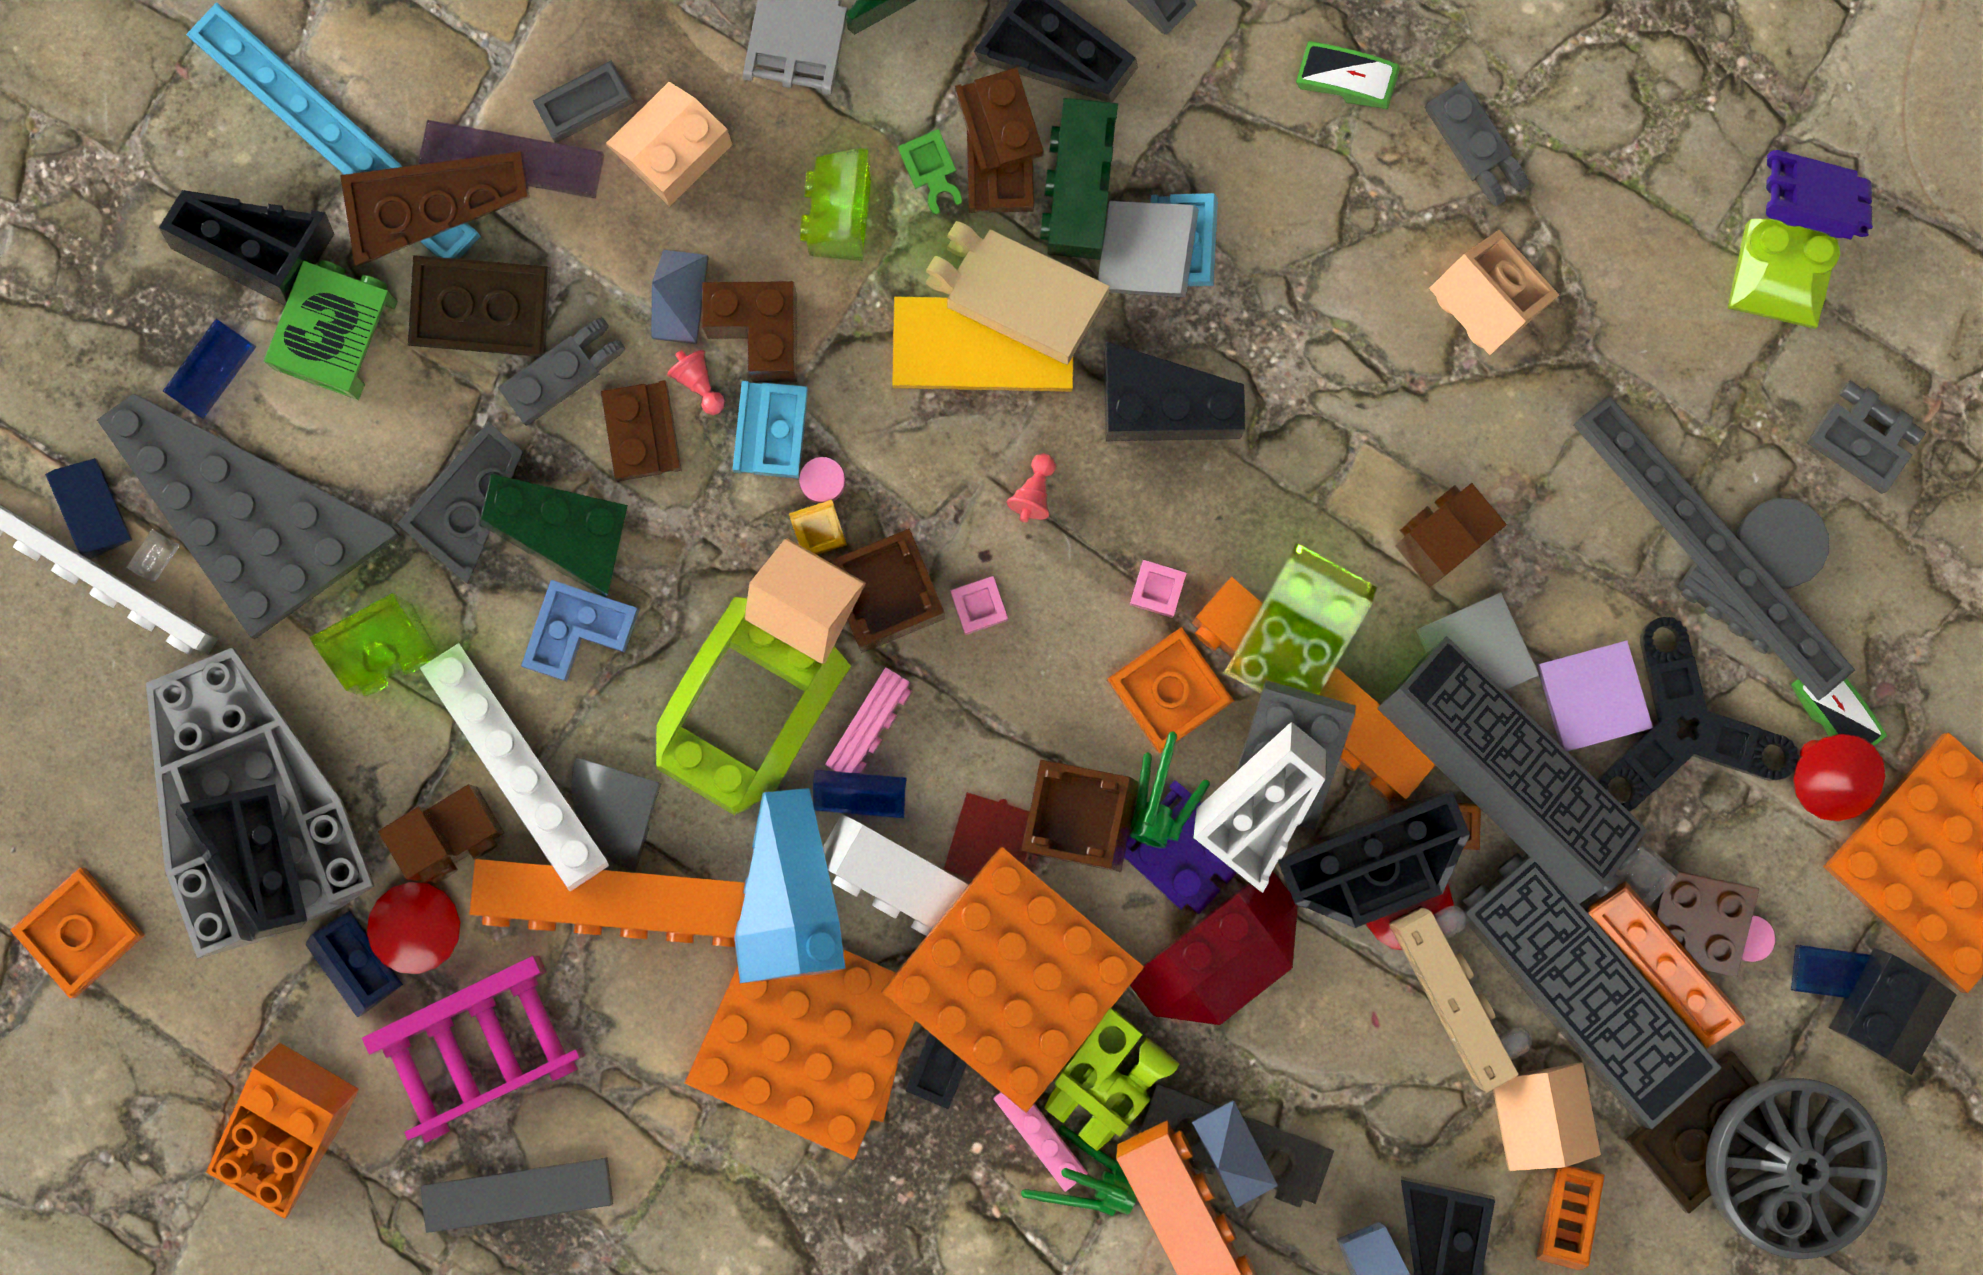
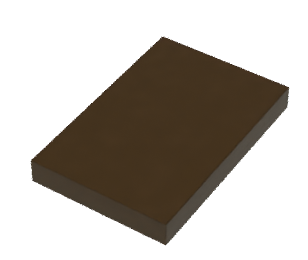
[408,255,551,357]
[1625,1051,1789,1214]

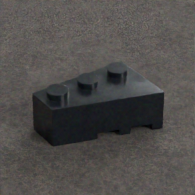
[974,0,1138,103]
[159,190,334,306]
[1104,342,1245,441]
[175,784,307,939]
[1401,1176,1495,1275]

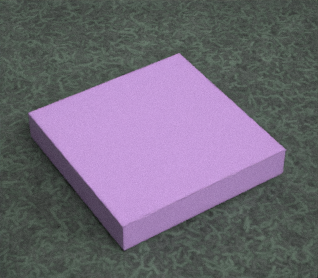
[1536,641,1653,751]

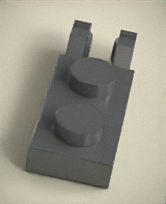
[1424,80,1529,206]
[497,317,625,426]

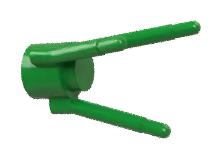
[1130,731,1210,848]
[1021,1125,1137,1216]

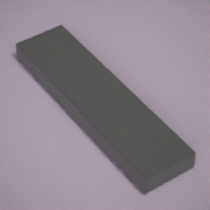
[420,1157,613,1233]

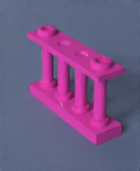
[362,956,585,1143]

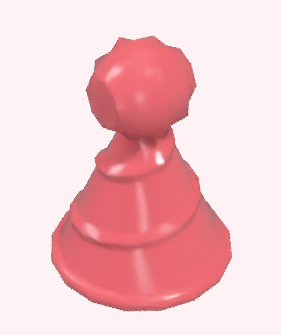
[667,350,725,416]
[1006,453,1056,523]

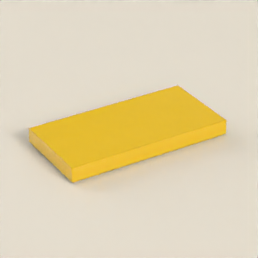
[892,297,1073,392]

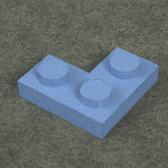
[521,580,640,682]

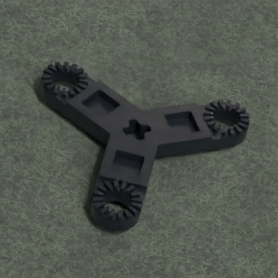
[1597,617,1799,812]

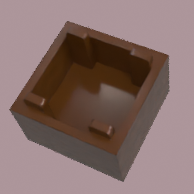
[828,528,945,653]
[1021,759,1140,872]

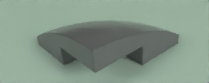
[571,757,661,872]

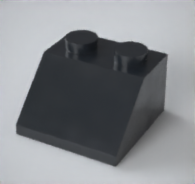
[1828,948,1957,1075]

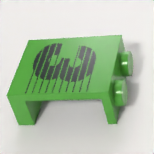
[264,260,398,401]

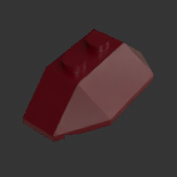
[1130,871,1298,1025]

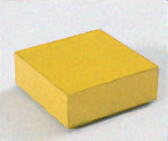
[789,499,847,555]

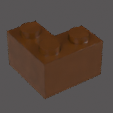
[702,281,797,382]
[1395,483,1507,588]
[378,784,504,884]

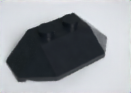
[1278,791,1470,928]

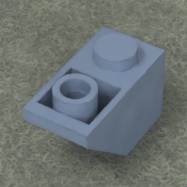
[1337,1222,1410,1275]

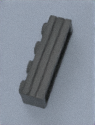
[1677,563,1775,654]

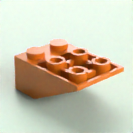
[206,1042,359,1219]

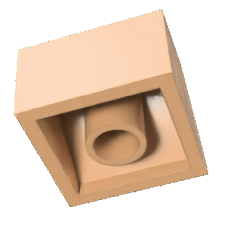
[606,82,732,207]
[1429,229,1559,355]

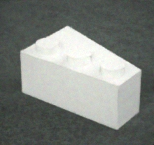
[1194,722,1326,893]

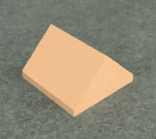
[745,538,866,664]
[1493,1062,1601,1171]

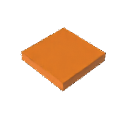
[1107,627,1234,754]
[10,868,145,999]

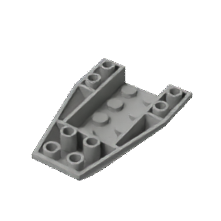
[146,648,375,958]

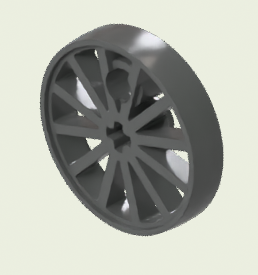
[1706,1078,1887,1259]

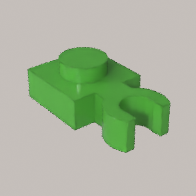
[897,129,962,215]

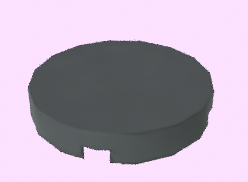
[1736,498,1829,589]

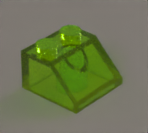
[800,148,872,261]
[309,593,437,696]

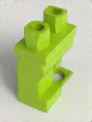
[1044,1008,1180,1151]

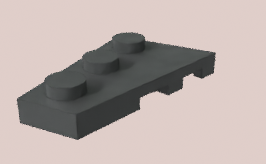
[397,422,524,584]

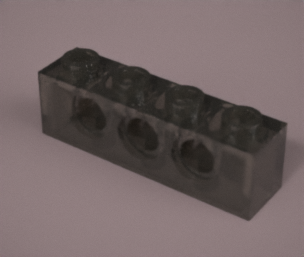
[1136,1082,1334,1208]

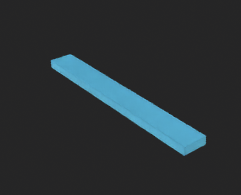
[186,2,481,259]

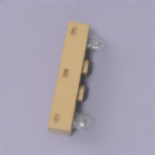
[1389,906,1532,1093]

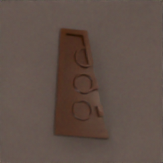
[340,151,530,266]

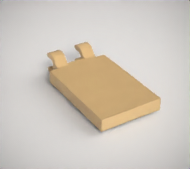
[926,221,1110,365]

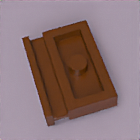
[955,67,1044,175]
[967,131,1034,213]
[601,380,682,482]

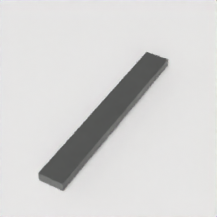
[1573,396,1855,701]

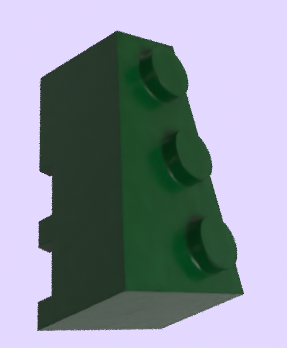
[1040,98,1118,260]
[480,474,628,597]

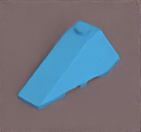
[734,788,845,983]

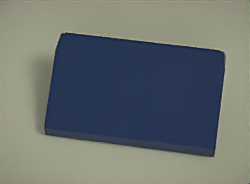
[45,458,132,559]
[306,911,403,1017]

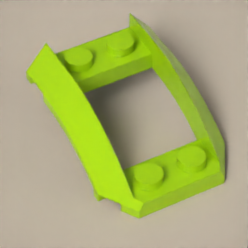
[656,597,851,816]

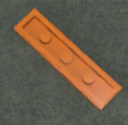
[1588,881,1745,1049]

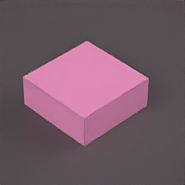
[1129,560,1186,618]
[950,576,1008,635]

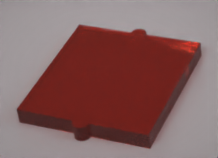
[944,792,1029,878]

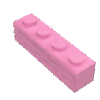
[825,667,912,781]
[993,1092,1088,1192]

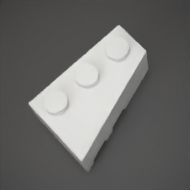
[823,814,968,936]

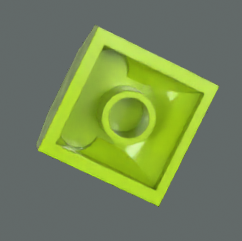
[1728,219,1840,329]

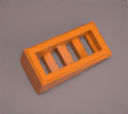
[1536,1166,1605,1270]

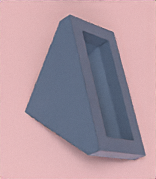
[651,250,709,344]
[1192,1100,1278,1208]

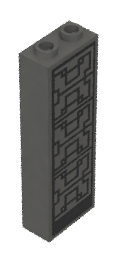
[1377,636,1647,904]
[1458,853,1721,1129]

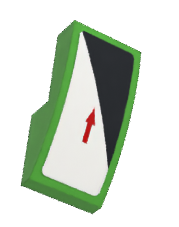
[1296,41,1400,109]
[1791,678,1887,746]

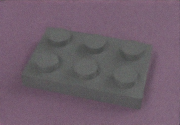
[1235,680,1356,830]

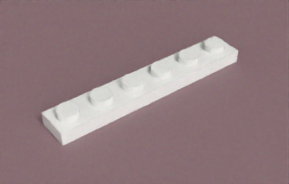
[0,505,218,655]
[420,643,609,891]

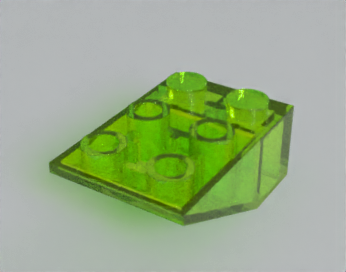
[1224,543,1377,695]

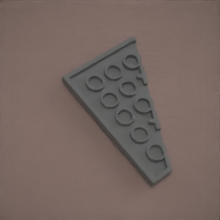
[97,394,400,639]

